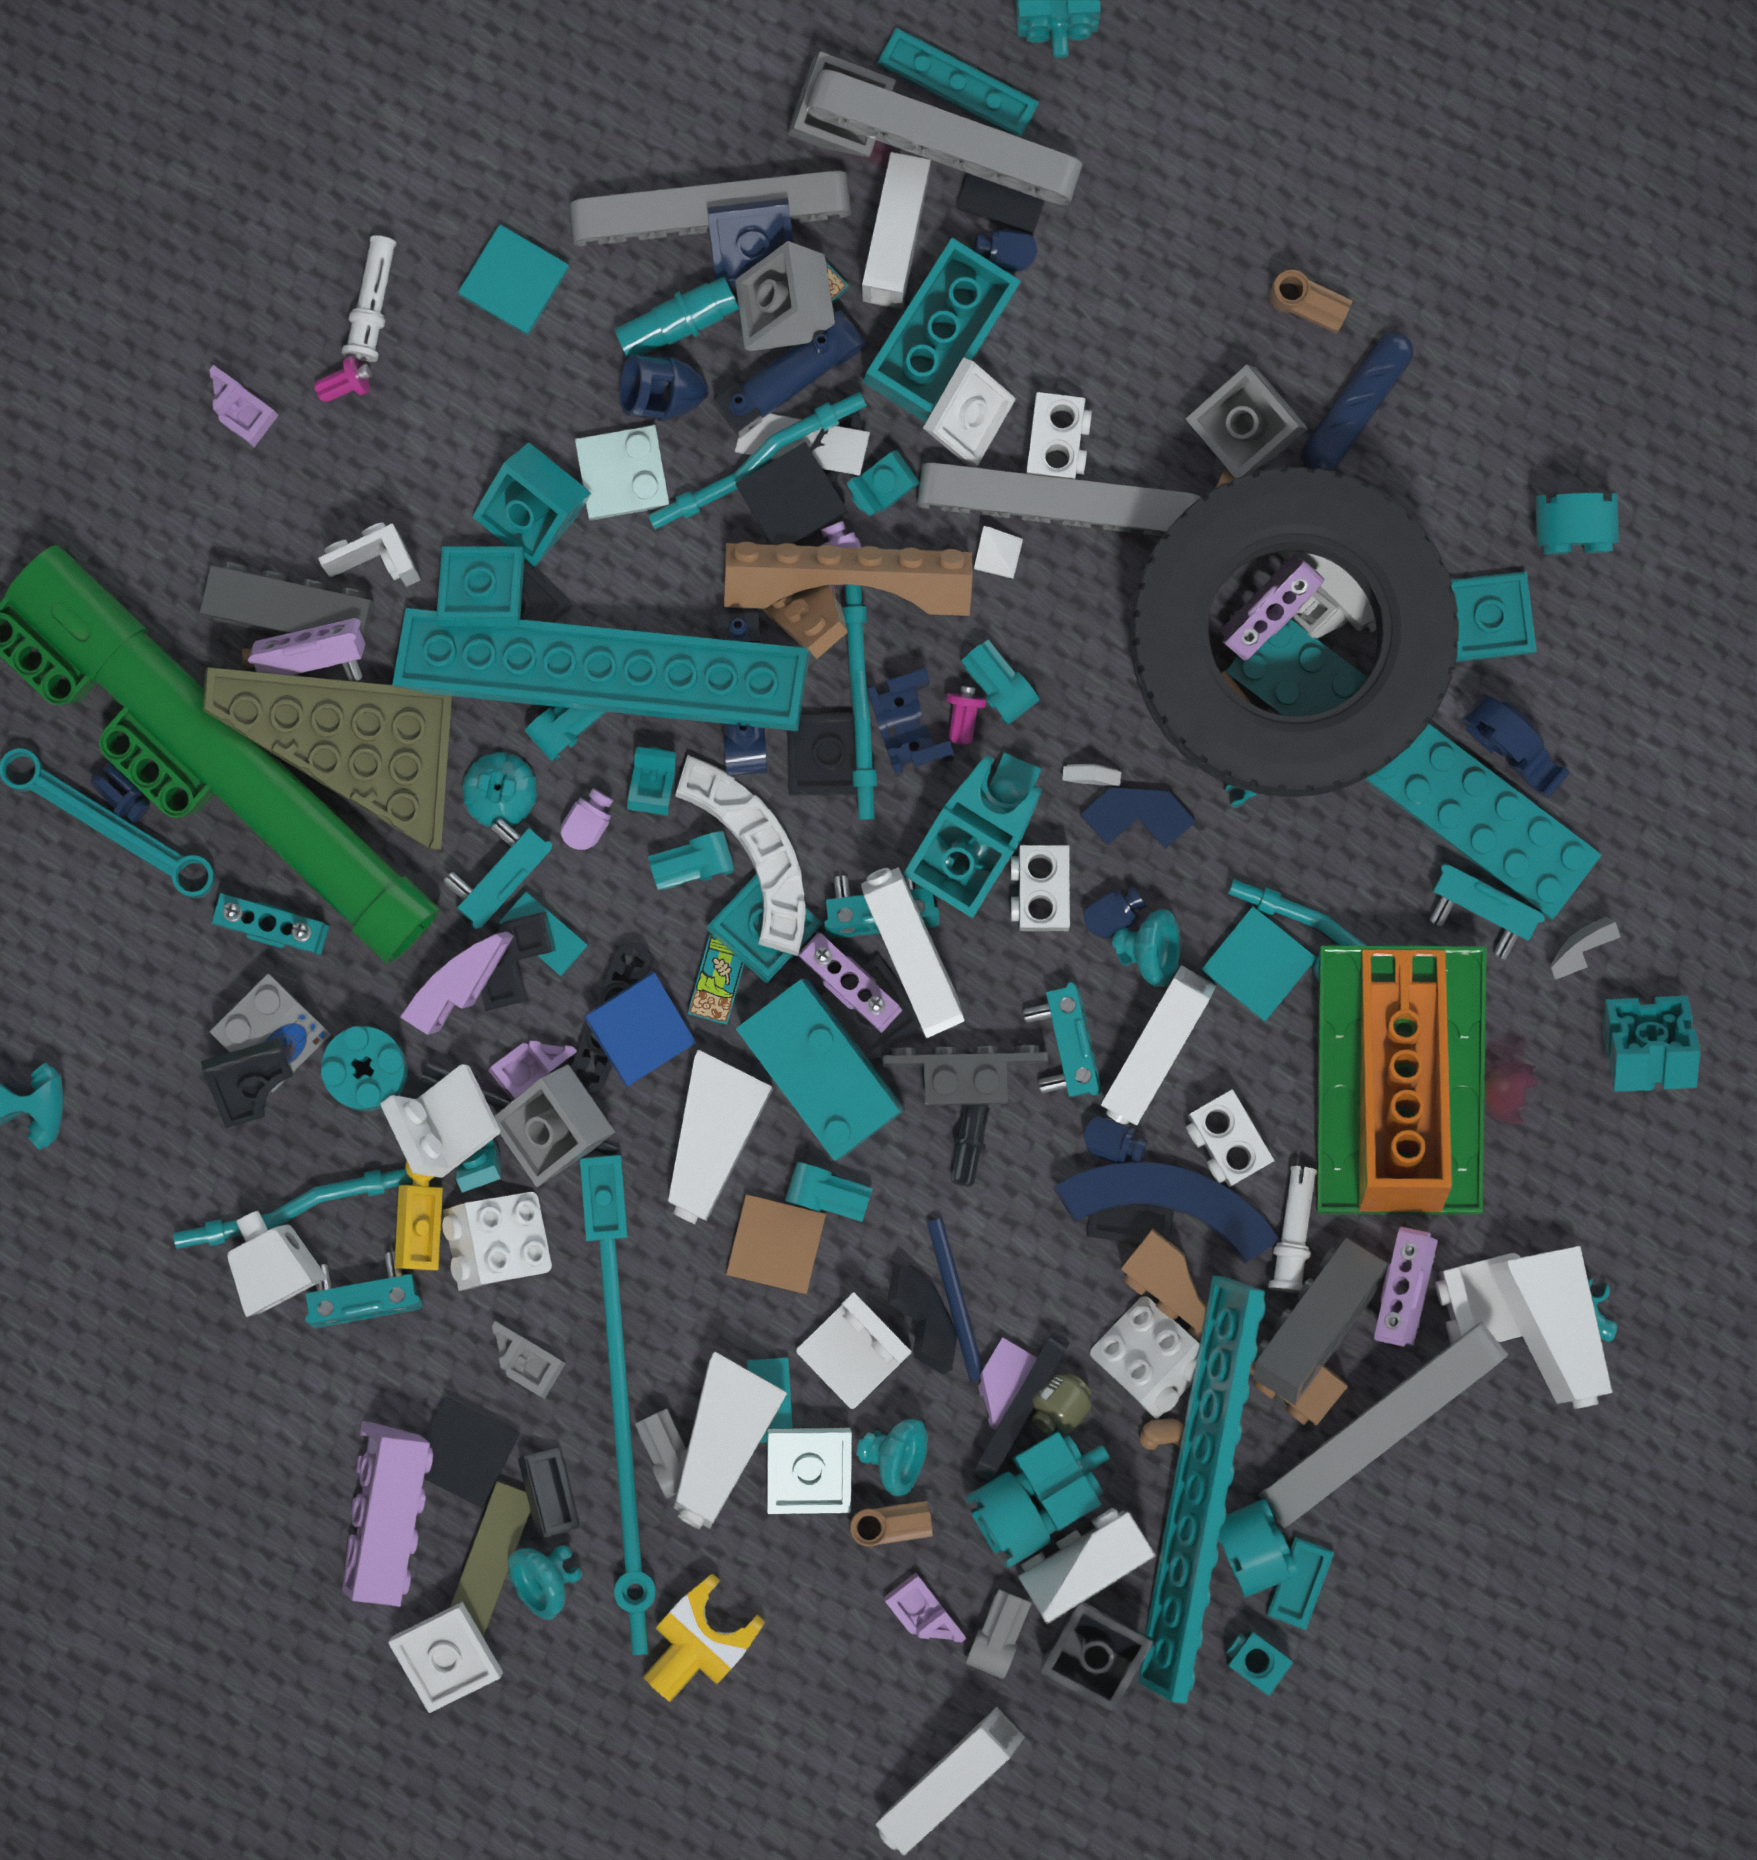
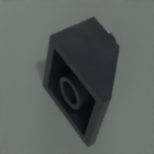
[1040,1601,1154,1712]

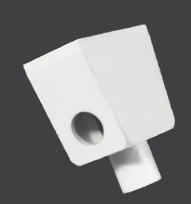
[227,1211,327,1317]

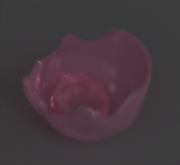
[1484,1062,1538,1125]

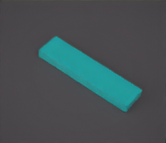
[877,28,1039,138]

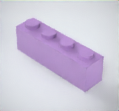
[342,1421,433,1606]

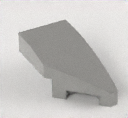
[1550,917,1621,980]
[492,1321,566,1399]

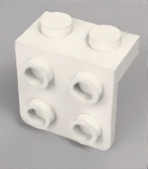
[443,1192,552,1291]
[1435,1253,1522,1344]
[1090,1297,1200,1420]

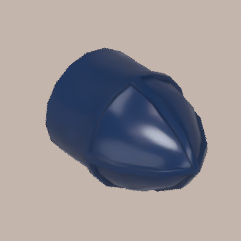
[619,354,709,422]

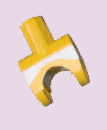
[643,1573,765,1702]

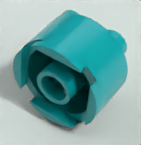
[1535,493,1619,555]
[321,1026,408,1111]
[965,1471,1056,1569]
[1218,1499,1298,1598]

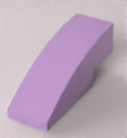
[400,932,514,1035]

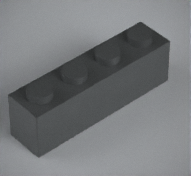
[200,562,374,652]
[1253,1238,1388,1405]

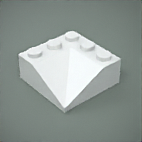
[1018,1508,1155,1623]

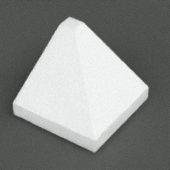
[974,526,1023,579]
[1291,590,1348,639]

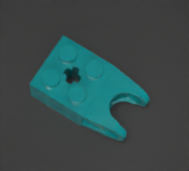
[903,754,1043,918]

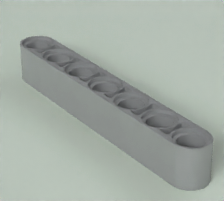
[807,70,1082,205]
[569,171,852,246]
[917,463,1201,536]
[1258,1322,1508,1528]

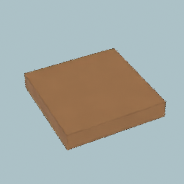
[726,1195,826,1295]

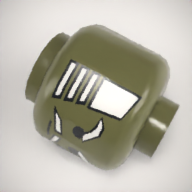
[1032,1373,1091,1435]

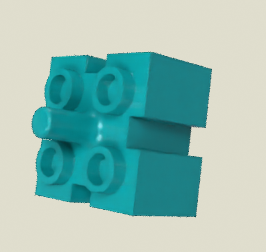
[1015,0,1101,58]
[1603,996,1700,1092]
[1011,1432,1110,1530]

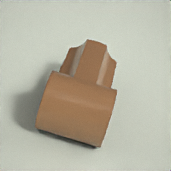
[1269,270,1352,334]
[849,1501,933,1547]

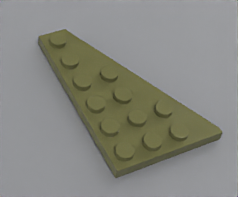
[202,668,452,851]

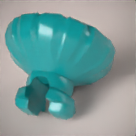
[462,752,538,829]
[1112,909,1180,987]
[856,1419,928,1496]
[508,1545,582,1620]

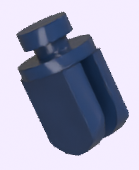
[973,229,1037,272]
[90,763,151,823]
[1084,886,1146,939]
[1084,1116,1148,1164]

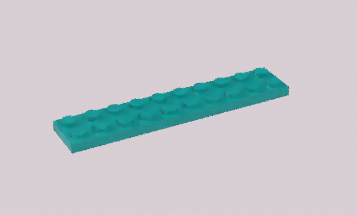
[392,608,810,731]
[1226,619,1602,921]
[1138,1275,1265,1704]

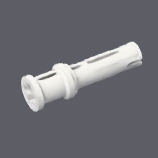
[342,236,396,362]
[1268,1166,1317,1293]

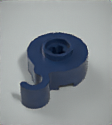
[1460,694,1570,798]

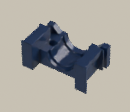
[867,666,955,777]

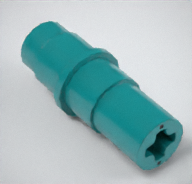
[614,276,739,358]

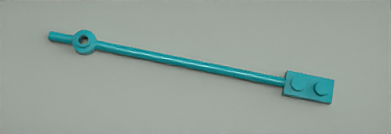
[580,1155,656,1655]

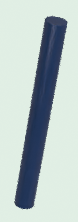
[926,1218,983,1382]

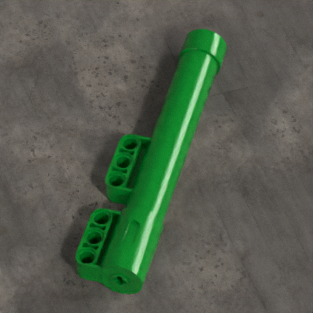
[0,544,441,965]

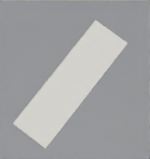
[735,414,870,475]

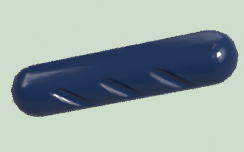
[1302,332,1413,471]

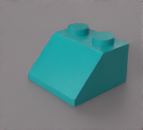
[472,443,592,568]

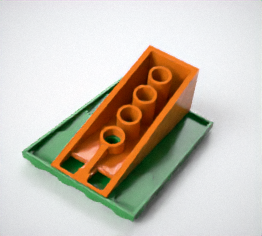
[1317,946,1487,1215]

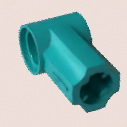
[961,640,1040,726]
[525,707,607,762]
[648,831,736,891]
[785,1162,873,1222]

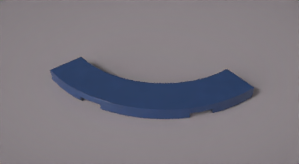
[1053,1162,1281,1264]

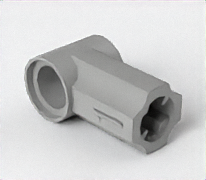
[635,1409,688,1498]
[965,1589,1031,1680]

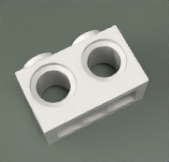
[1026,392,1092,479]
[1011,845,1070,931]
[1186,1089,1274,1187]

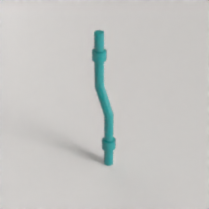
[648,392,867,530]
[842,584,877,820]
[1228,879,1367,946]
[173,1168,413,1249]

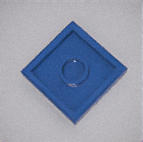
[583,972,696,1086]

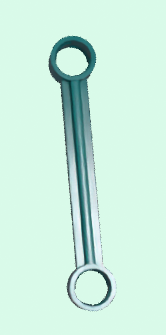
[0,748,216,898]

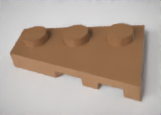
[762,585,848,659]

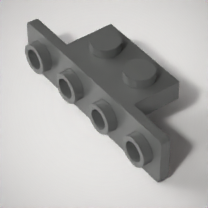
[883,1045,1048,1106]

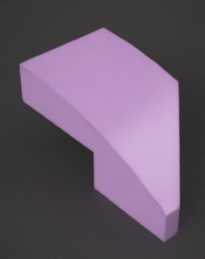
[883,1573,967,1642]

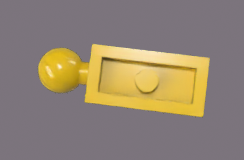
[394,1160,443,1270]

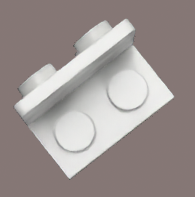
[318,522,421,587]
[380,1064,500,1178]
[797,1292,912,1409]

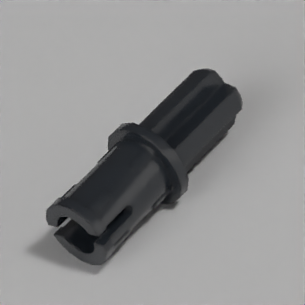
[951,1105,990,1187]

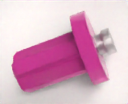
[314,356,372,402]
[945,686,987,745]

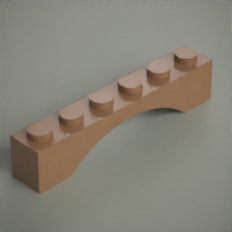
[724,542,973,616]
[1121,1228,1348,1425]

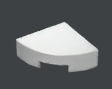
[1063,764,1121,786]

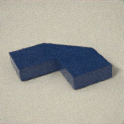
[1080,787,1196,850]

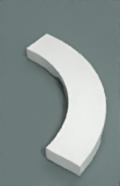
[675,755,805,956]

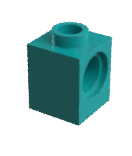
[1225,1631,1293,1696]

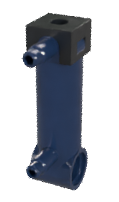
[714,310,867,439]
[717,612,768,775]

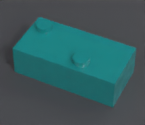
[863,238,1021,423]
[736,979,906,1161]

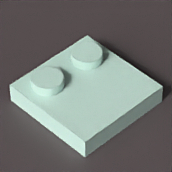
[575,425,669,520]
[767,1428,852,1514]

